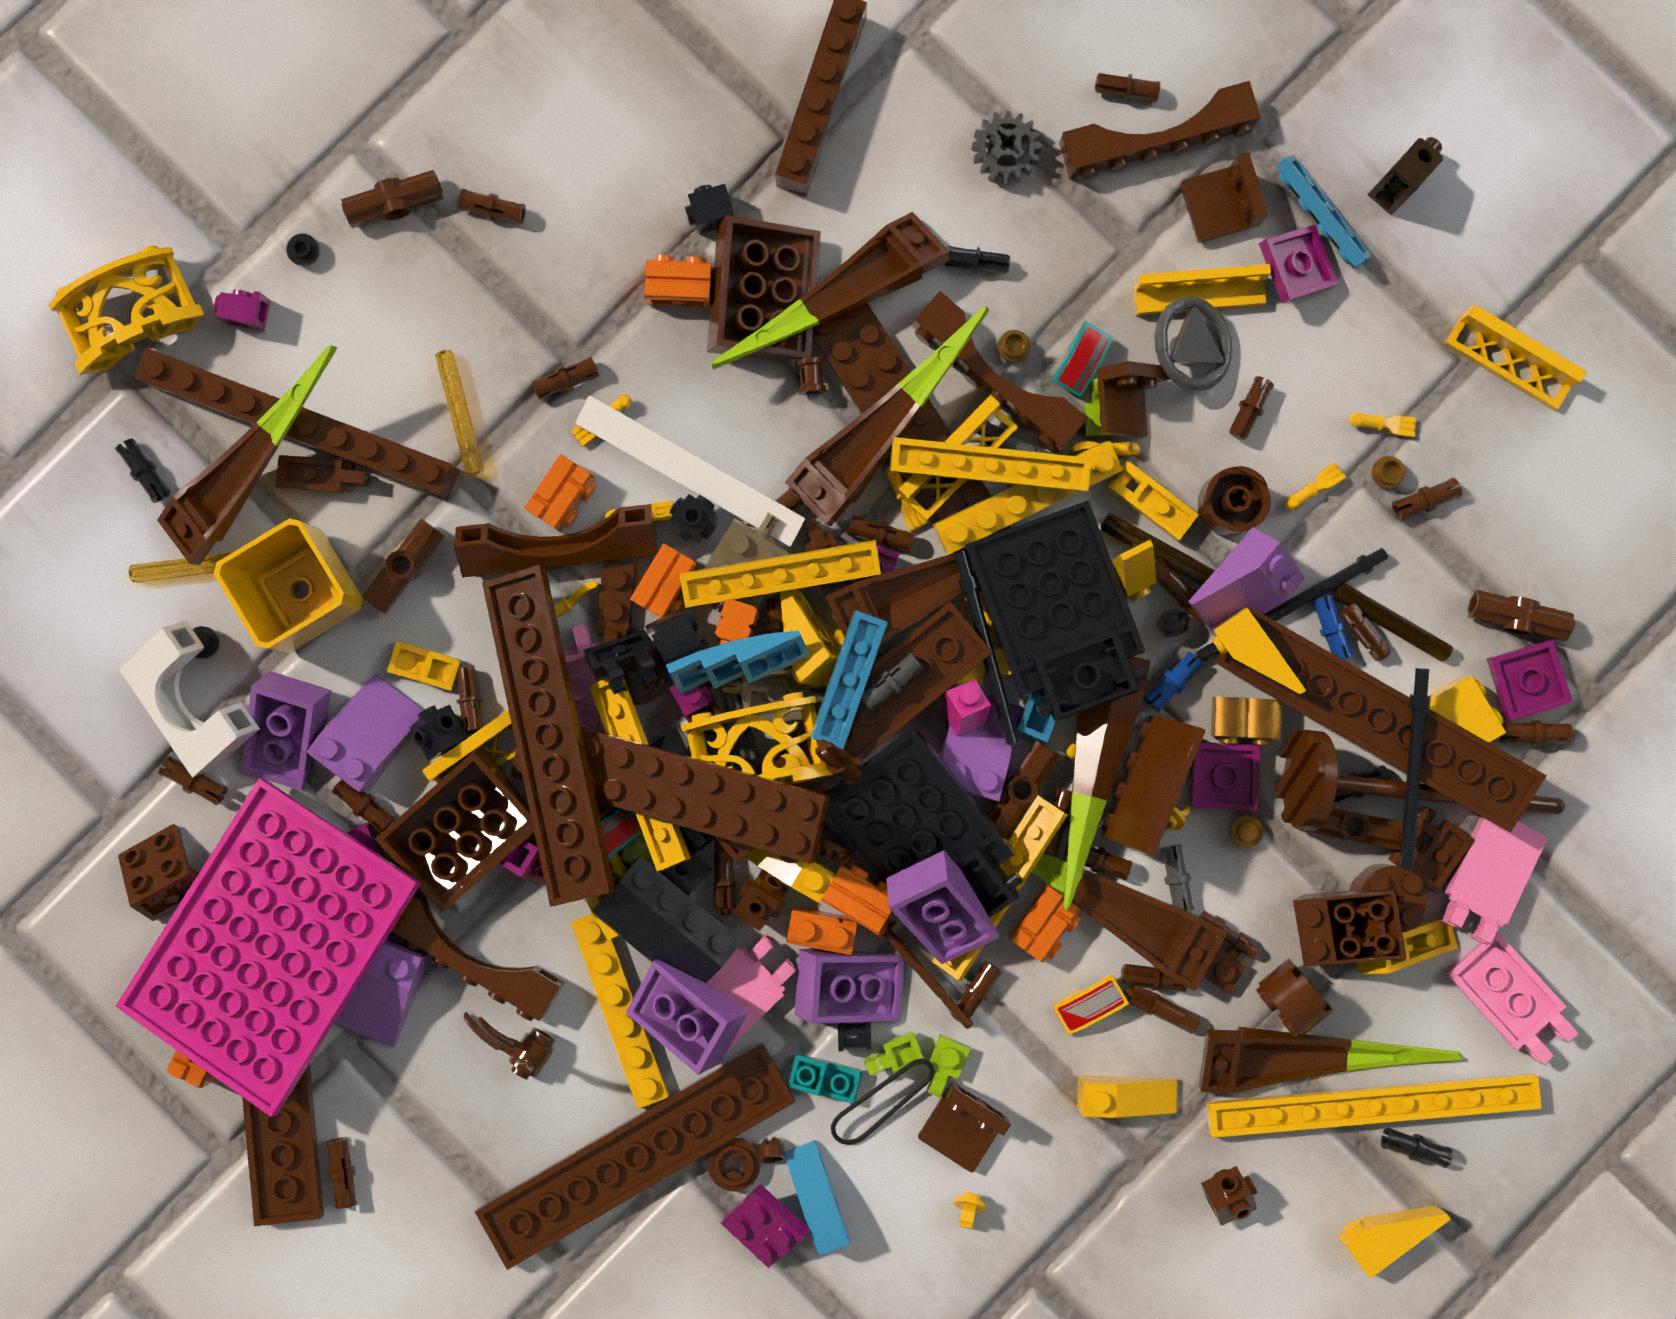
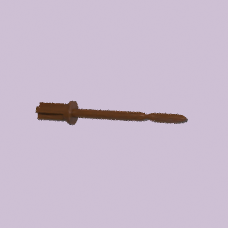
[875,921,973,1029]

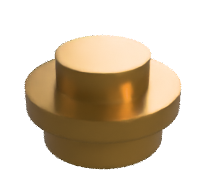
[998,330,1030,363]
[1372,456,1405,489]
[1230,815,1263,848]

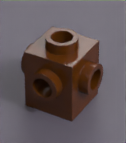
[733,870,788,931]
[1201,1166,1258,1226]

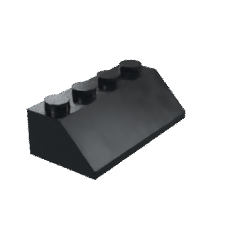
[591,856,742,983]

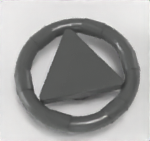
[1154,297,1233,391]

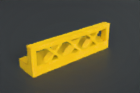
[1133,264,1271,316]
[1444,304,1587,411]
[898,395,1018,521]
[422,709,517,783]

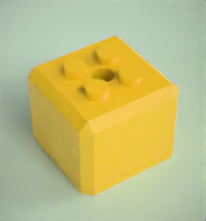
[213,518,363,653]

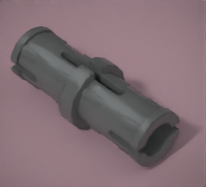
[861,653,924,712]
[1161,844,1195,911]

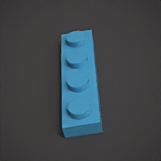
[1276,155,1373,268]
[810,611,888,749]

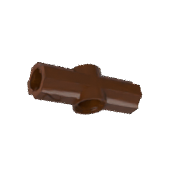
[341,170,444,228]
[362,519,445,614]
[1467,590,1576,641]
[988,741,1060,839]
[1299,808,1403,850]

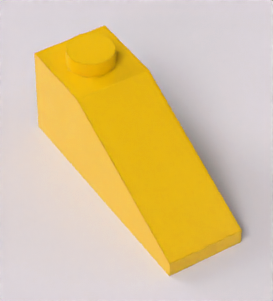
[1112,540,1157,601]
[780,589,840,689]
[1211,607,1306,694]
[745,848,836,904]
[1357,917,1458,974]
[1077,1075,1177,1118]
[1337,1205,1451,1279]

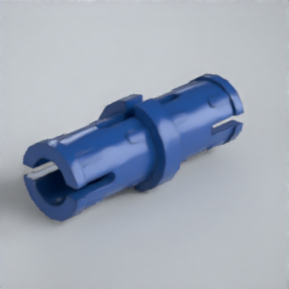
[1312,595,1355,660]
[1144,652,1204,712]

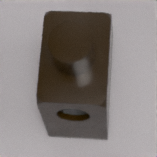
[1367,137,1443,215]

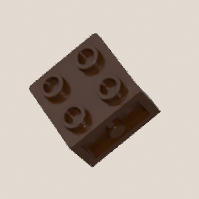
[1180,153,1268,243]
[1097,361,1170,437]
[118,824,199,921]
[918,1081,1011,1173]

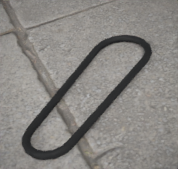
[831,1059,935,1145]

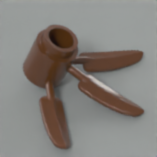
[464,1012,555,1080]

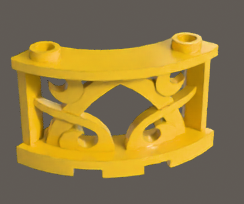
[49,245,204,375]
[681,692,834,784]

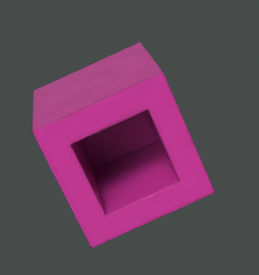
[941,679,991,736]

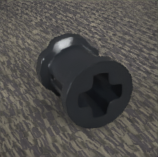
[838,1022,871,1052]

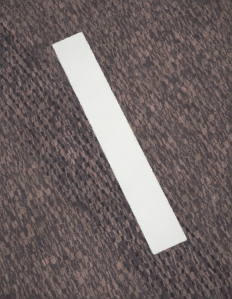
[575,395,805,546]

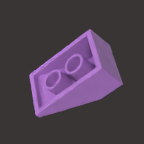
[1188,527,1305,637]
[241,671,331,791]
[306,674,424,792]
[940,697,1021,801]
[886,850,999,964]
[334,937,430,1047]
[794,949,905,1024]
[626,959,748,1075]

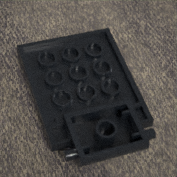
[964,500,1147,722]
[824,726,1023,918]

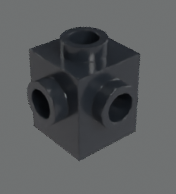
[669,494,718,543]
[410,705,468,762]

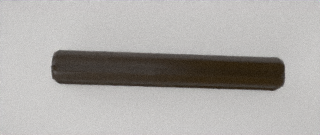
[1100,513,1215,585]
[1334,583,1453,661]

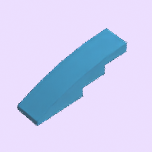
[666,630,810,694]

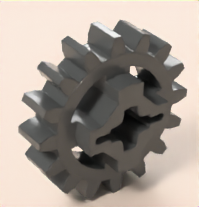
[971,111,1042,184]

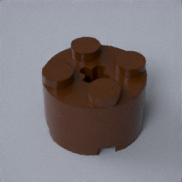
[1197,466,1271,536]
[1349,864,1427,932]
[1256,958,1334,1038]

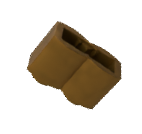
[1211,697,1282,746]

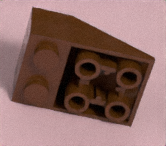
[1293,890,1407,967]

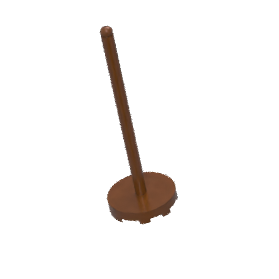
[1276,730,1565,831]

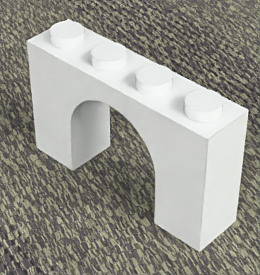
[119,621,260,778]

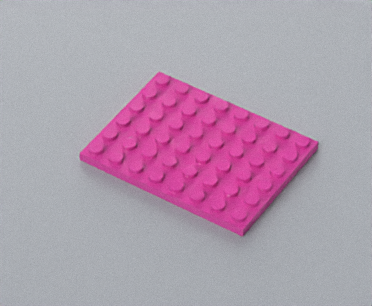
[115,778,421,1117]

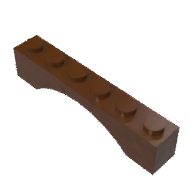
[775,0,867,197]
[1059,81,1261,180]
[913,291,1088,453]
[454,504,657,578]
[389,891,565,1021]

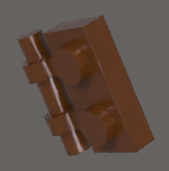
[1388,806,1474,893]
[1199,910,1259,994]

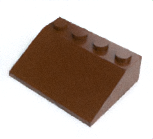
[707,215,821,360]
[1099,715,1206,857]
[375,746,534,913]

